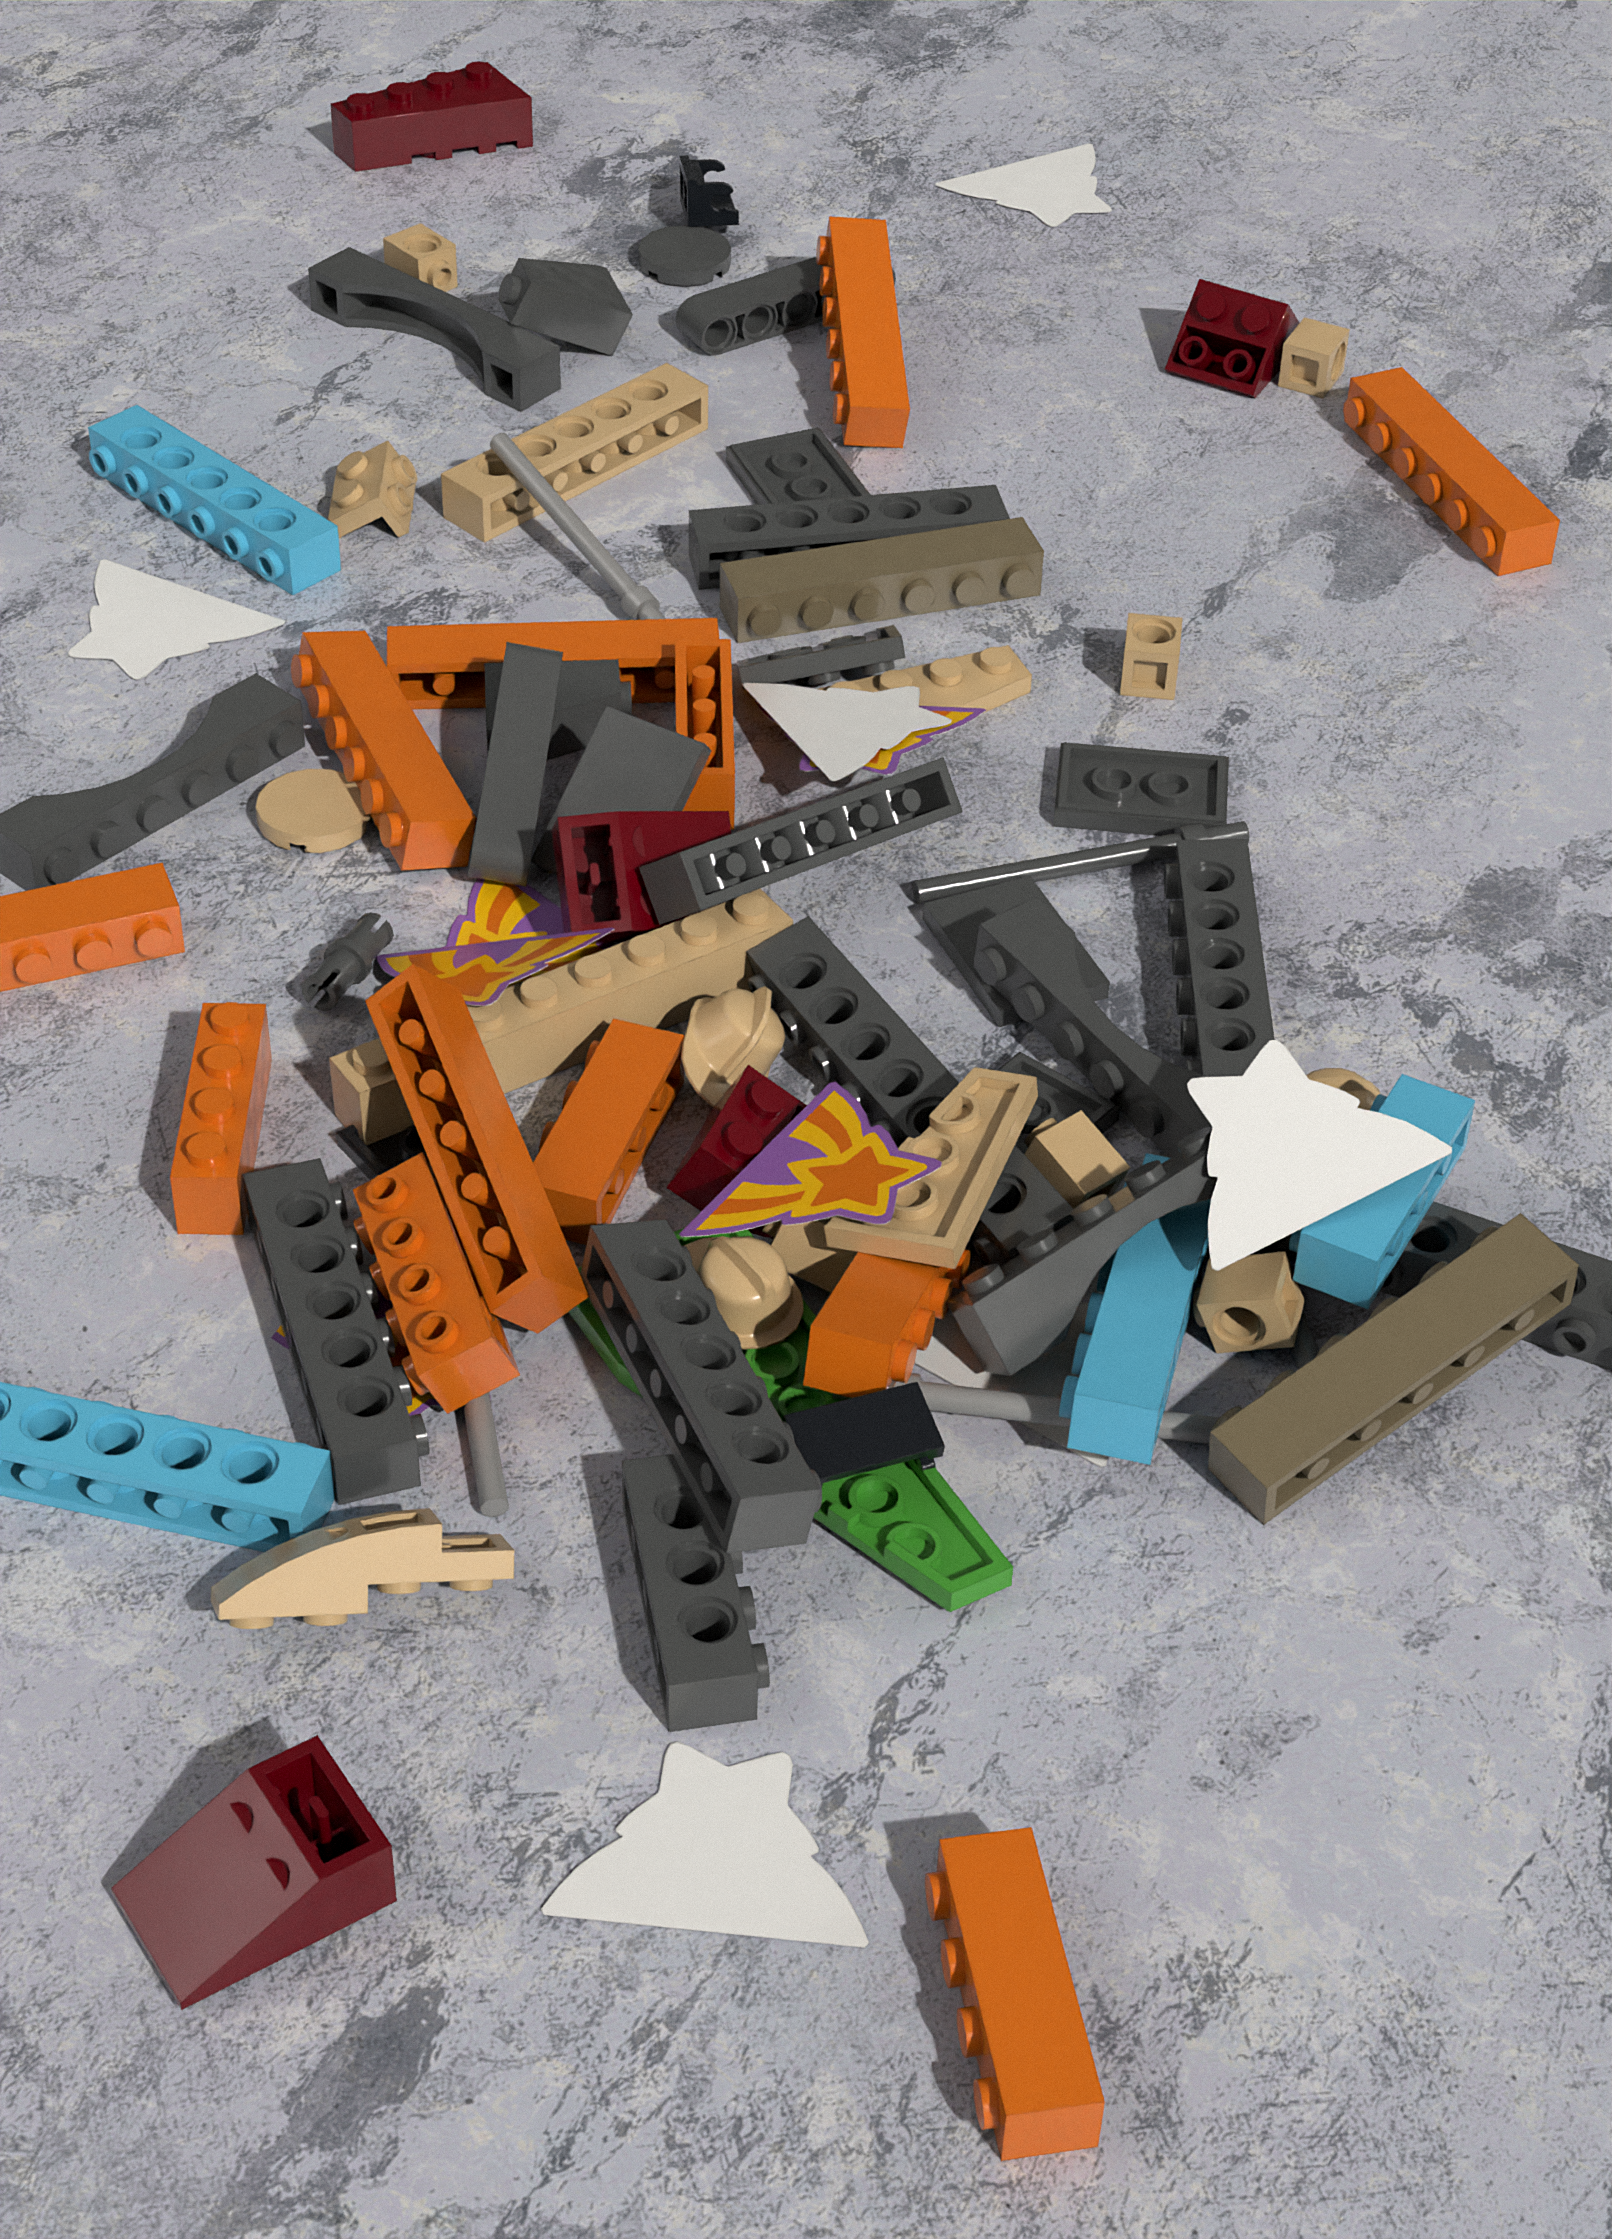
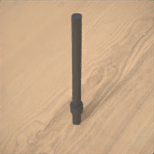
[912,821,1250,904]

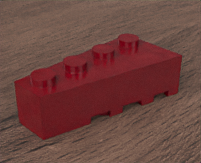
[330,61,533,172]

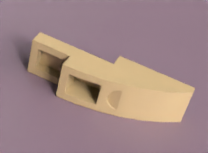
[211,1508,514,1629]

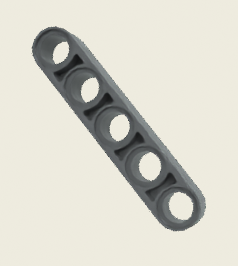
[675,257,896,355]
[468,642,563,886]

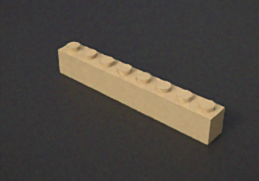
[329,889,793,1145]

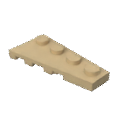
[819,645,1032,714]
[824,1067,1038,1269]

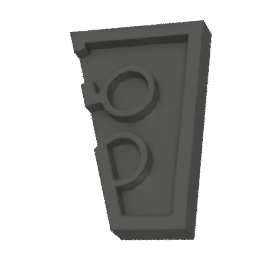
[737,625,906,689]

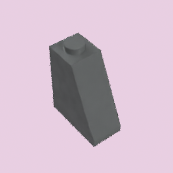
[498,258,633,356]
[484,659,632,761]

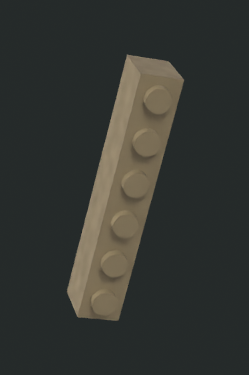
[719,517,1044,643]
[1208,1213,1579,1525]

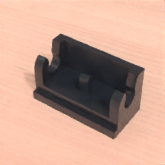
[679,155,739,227]
[783,1382,945,1486]

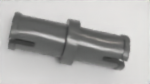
[301,912,394,1011]

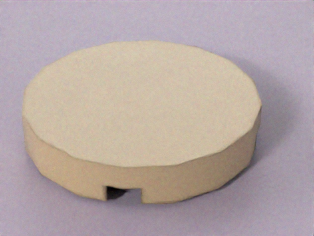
[256,769,372,853]

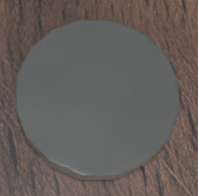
[638,225,731,287]

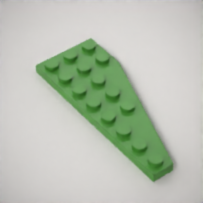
[569,1228,1013,1612]

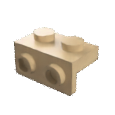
[328,440,417,538]

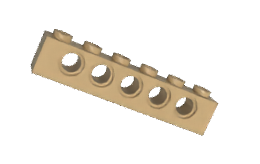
[441,363,708,543]

